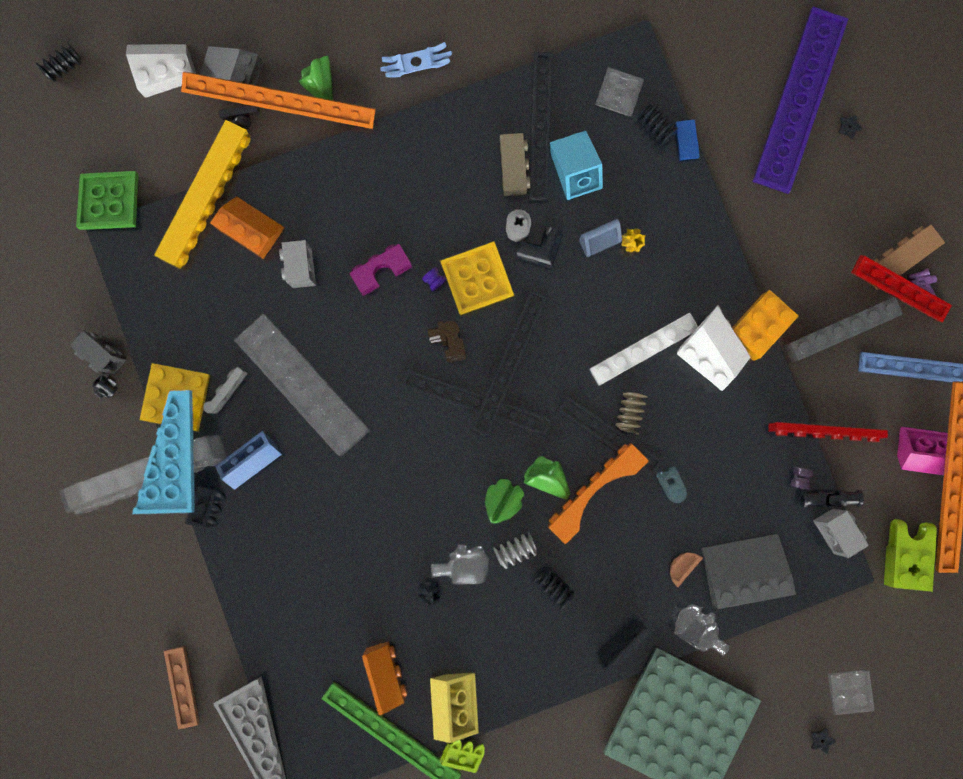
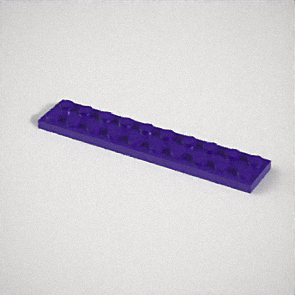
[752,7,848,194]

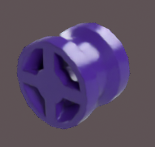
[422,267,446,291]

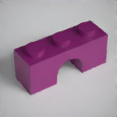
[349,244,412,296]

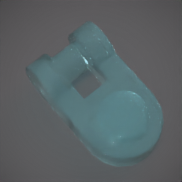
[656,466,687,503]

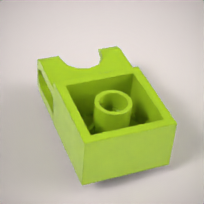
[884,519,937,592]

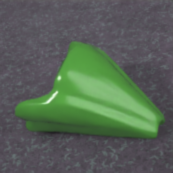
[299,56,333,100]
[524,456,570,499]
[485,479,524,523]

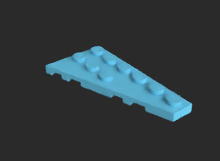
[132,390,195,514]

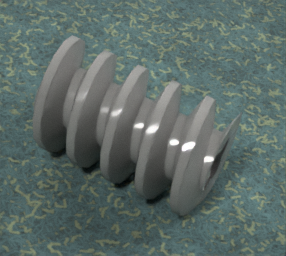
[506,210,531,242]
[493,532,537,569]

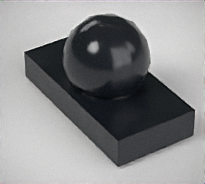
[218,105,261,130]

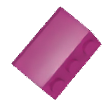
[897,427,948,475]

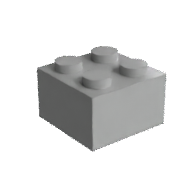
[279,240,316,288]
[813,509,869,558]

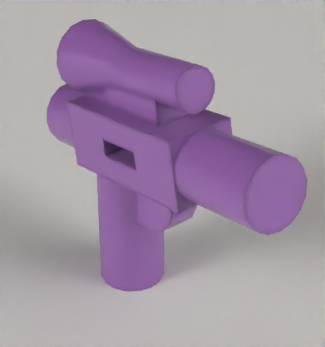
[908,269,937,296]

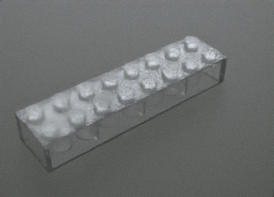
[234,314,371,456]
[59,435,227,515]

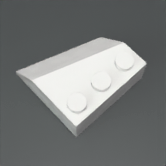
[126,44,196,98]
[677,306,751,391]

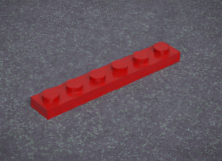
[851,255,952,322]
[768,422,888,442]

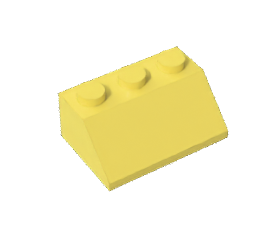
[430,673,479,743]

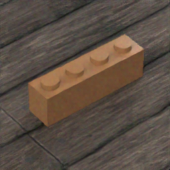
[873,225,945,290]

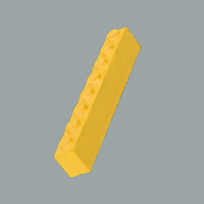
[154,120,250,269]

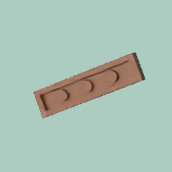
[164,646,200,729]

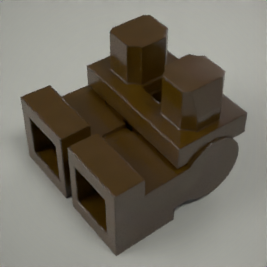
[428,321,466,363]

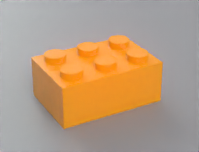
[732,290,798,361]

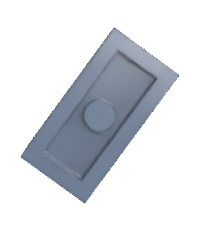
[579,219,622,257]

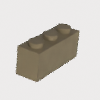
[500,133,530,196]

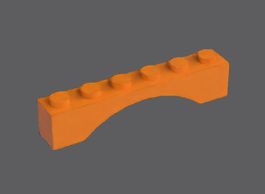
[548,443,649,544]

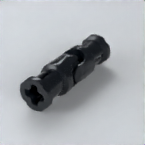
[800,490,864,508]

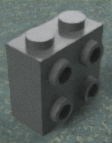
[70,331,126,374]

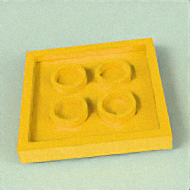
[440,242,514,315]
[140,363,210,431]

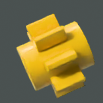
[621,229,645,252]

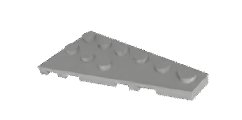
[213,677,286,779]

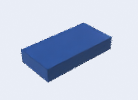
[675,120,700,160]

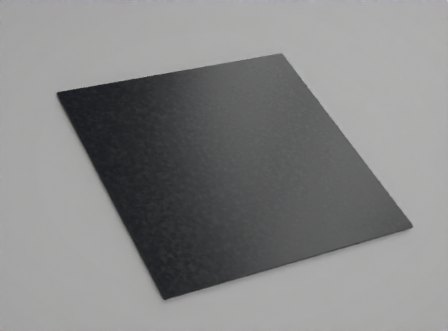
[86,20,874,779]

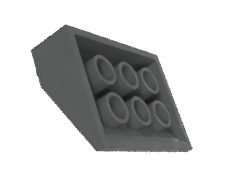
[701,534,796,609]

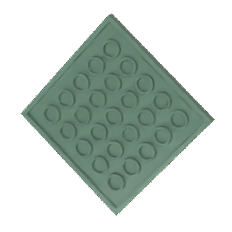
[603,646,761,779]

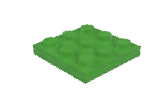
[76,171,139,230]

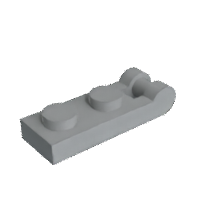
[203,367,248,414]

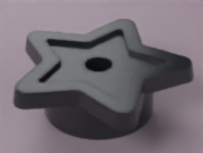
[838,115,863,139]
[811,728,836,754]

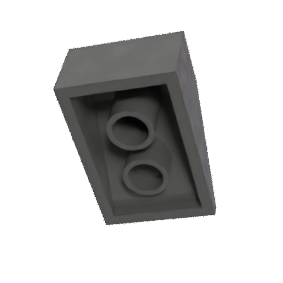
[200,46,263,85]

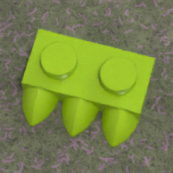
[440,740,485,773]

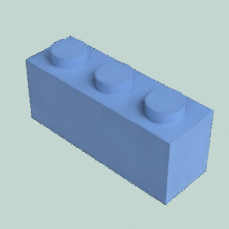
[215,431,282,490]

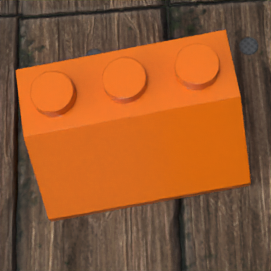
[210,196,284,259]
[362,641,407,715]

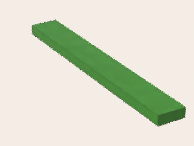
[322,681,461,779]

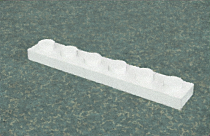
[589,313,698,385]

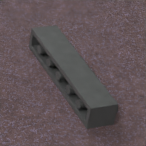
[783,297,903,363]

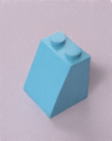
[550,131,603,200]

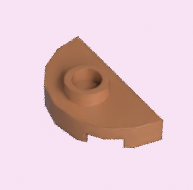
[670,552,703,587]

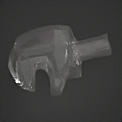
[431,545,489,585]
[674,604,729,655]

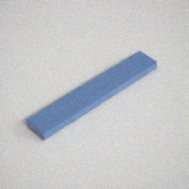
[858,352,963,382]

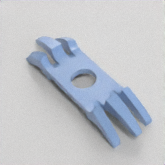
[380,42,452,77]

